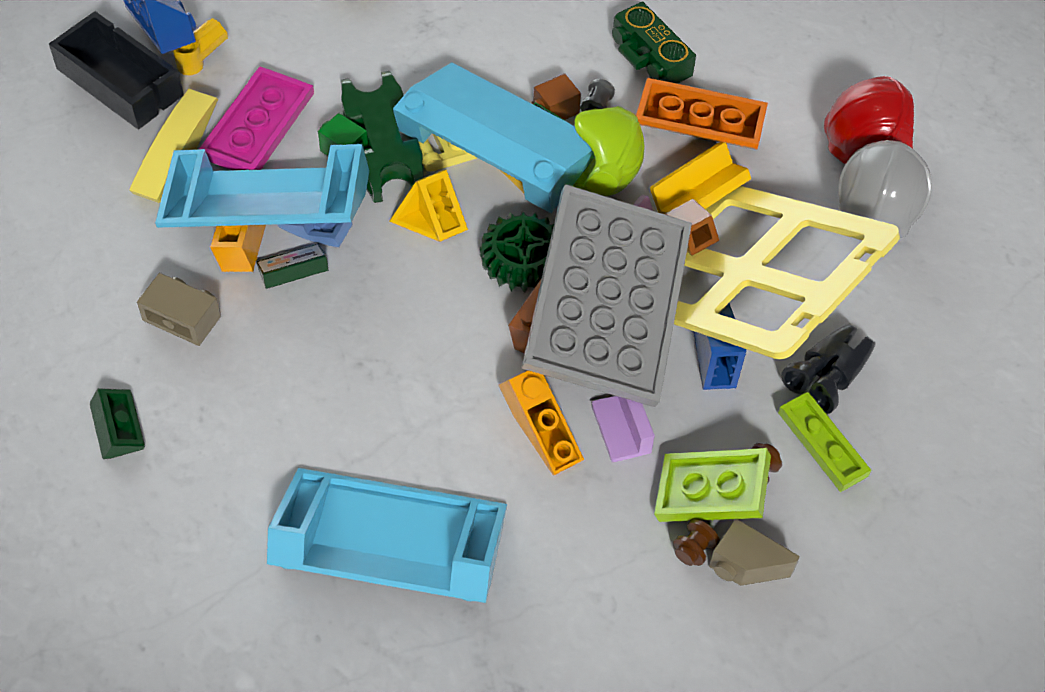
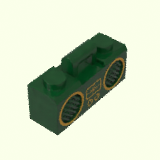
[612,1,696,84]

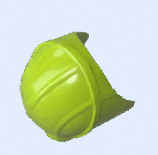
[573,106,645,196]

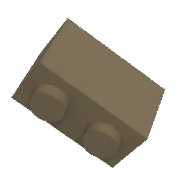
[137,272,221,346]

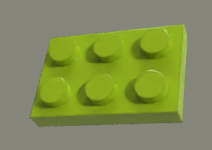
[654,448,771,522]

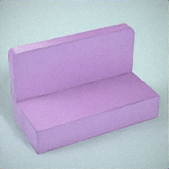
[592,396,655,462]

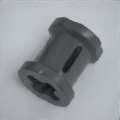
[580,79,615,112]

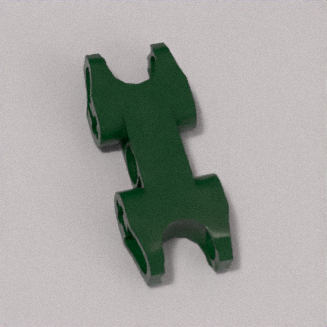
[340,71,424,203]

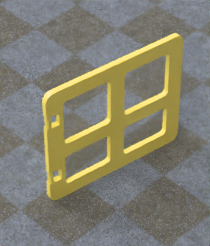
[674,186,900,359]

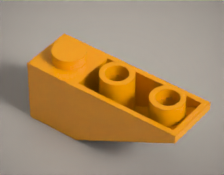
[210,225,266,272]
[499,371,584,475]

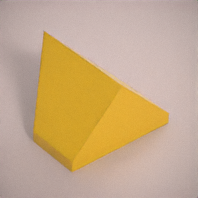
[389,170,468,242]

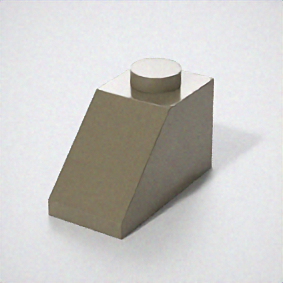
[709,519,800,586]

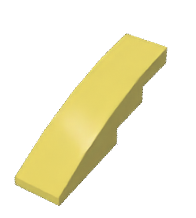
[129,89,218,203]

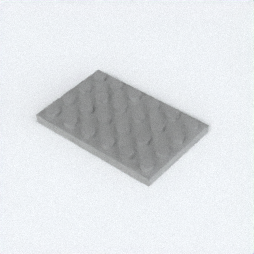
[521,184,692,407]

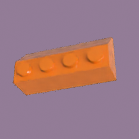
[636,78,768,150]

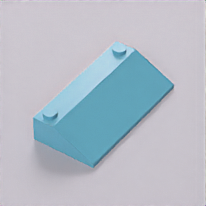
[393,62,595,213]
[155,144,369,228]
[267,468,507,603]

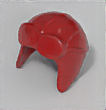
[824,76,914,164]

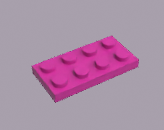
[199,66,314,171]

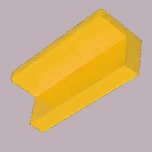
[650,142,751,215]

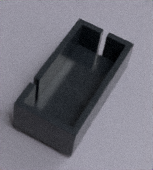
[49,11,184,130]

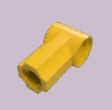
[173,18,228,75]

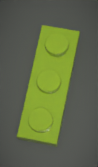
[778,392,871,492]

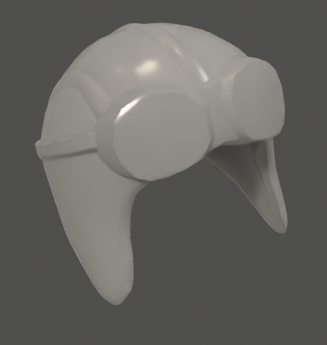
[838,140,932,238]

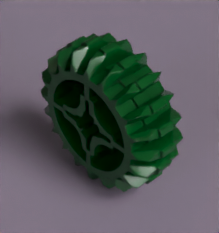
[480,211,554,294]

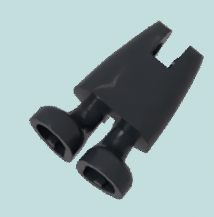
[781,323,876,414]

